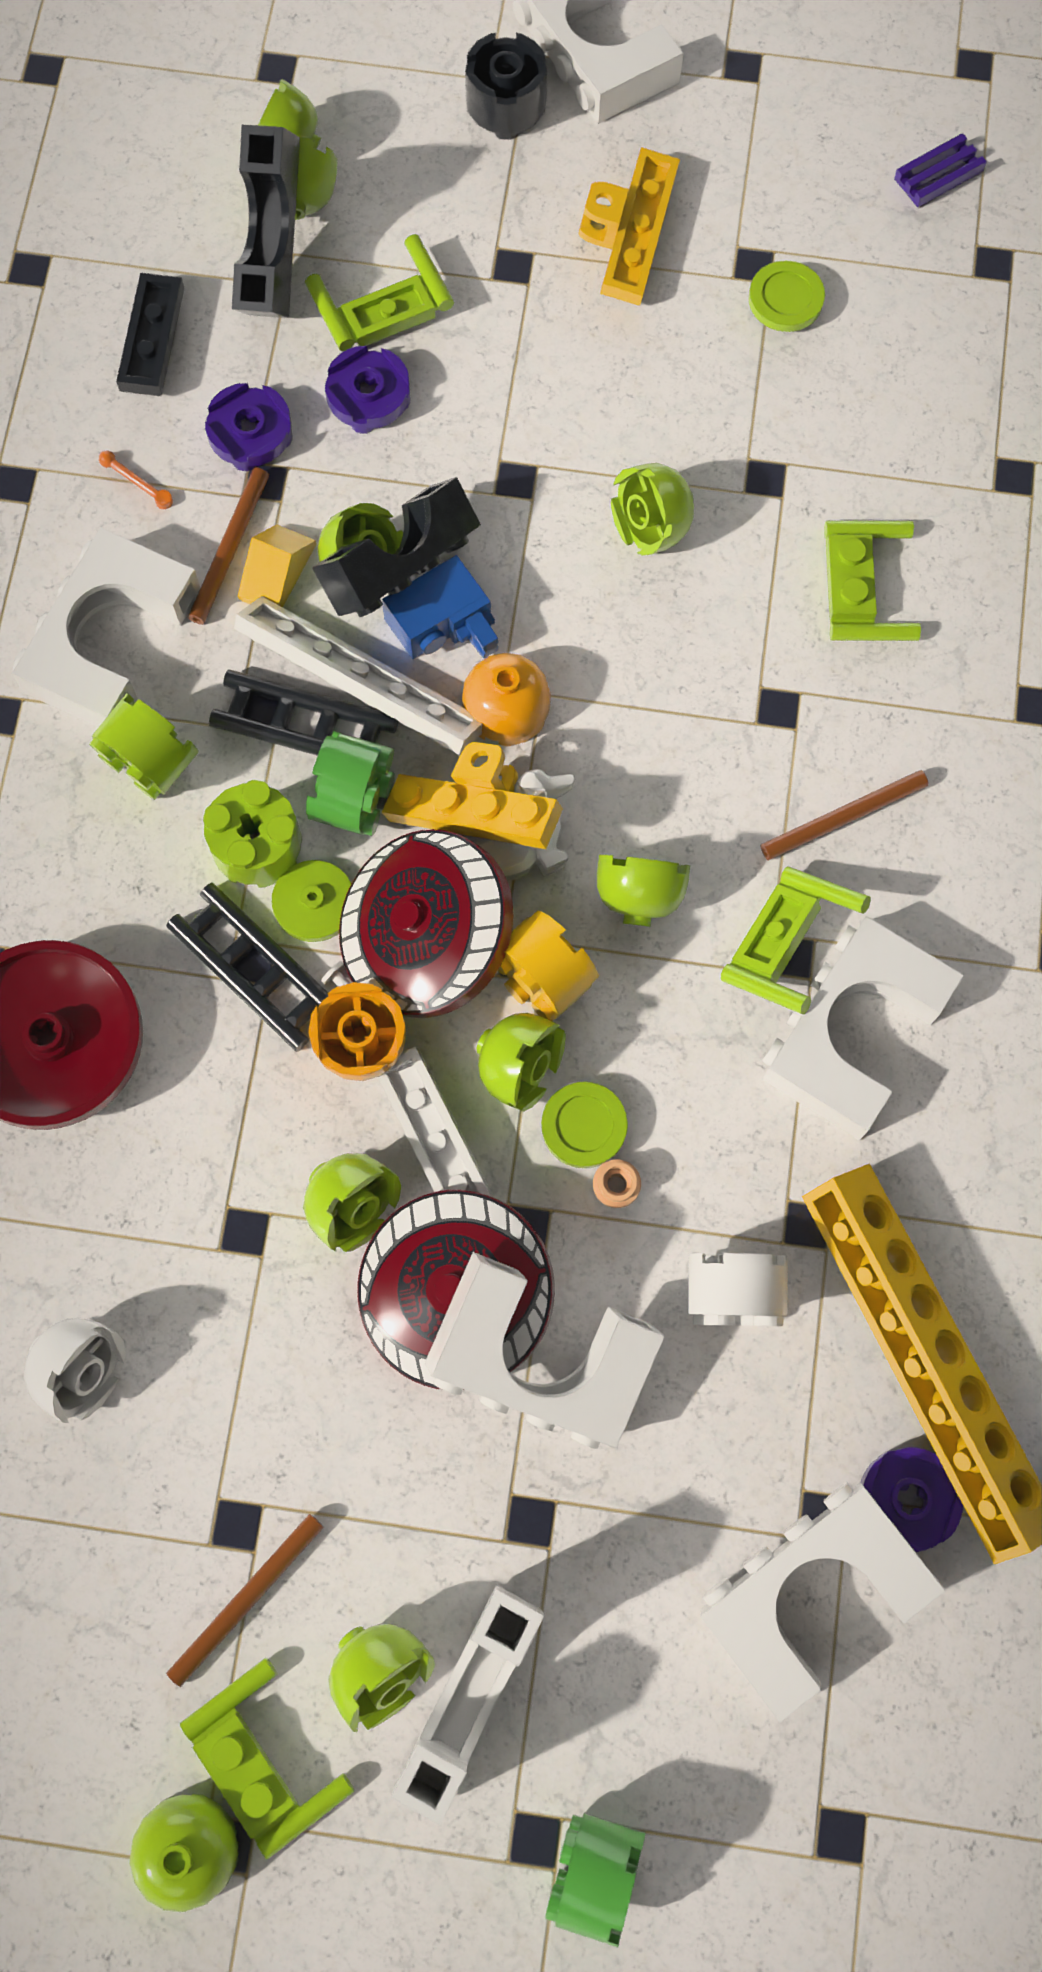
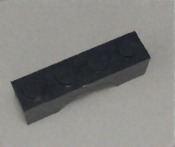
[232,124,300,318]
[312,477,481,617]

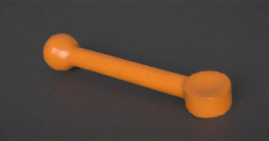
[99,450,173,509]

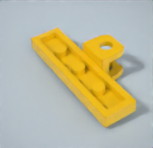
[579,147,680,306]
[382,742,563,849]

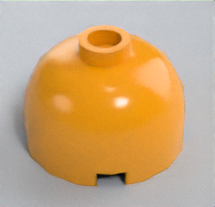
[462,653,551,746]
[308,982,406,1081]

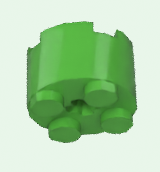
[306,731,395,836]
[545,1813,646,1947]

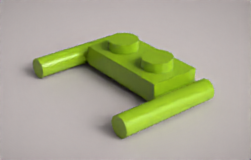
[305,234,454,352]
[824,521,921,641]
[721,866,871,1015]
[180,1657,355,1860]

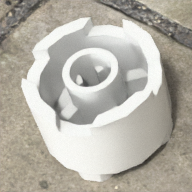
[688,1253,788,1326]

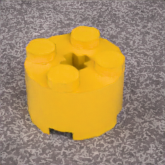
[498,910,599,1021]

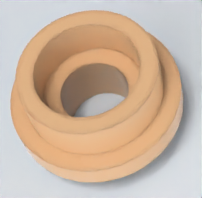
[593,1159,641,1208]

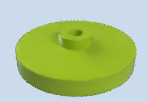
[749,261,825,332]
[271,860,351,942]
[541,1082,628,1168]

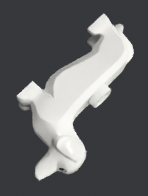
[467,769,575,881]

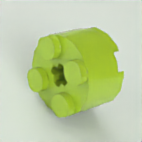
[89,693,199,800]
[203,780,302,888]

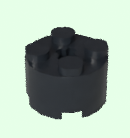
[465,33,547,140]

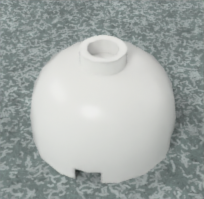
[24,1318,126,1423]

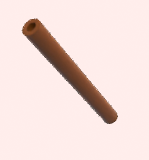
[188,467,269,625]
[760,770,928,861]
[166,1513,324,1687]

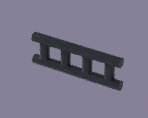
[209,669,399,756]
[166,882,329,1052]

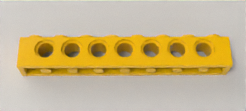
[802,1163,1042,1564]

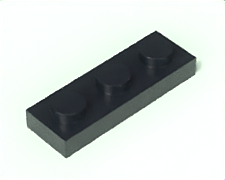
[116,273,184,396]

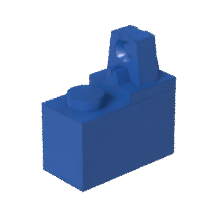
[382,555,499,659]

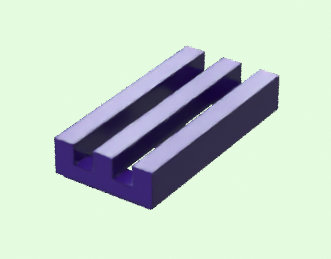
[894,133,987,208]

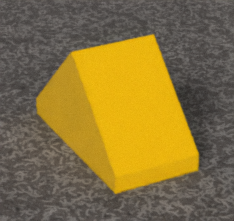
[238,524,317,607]

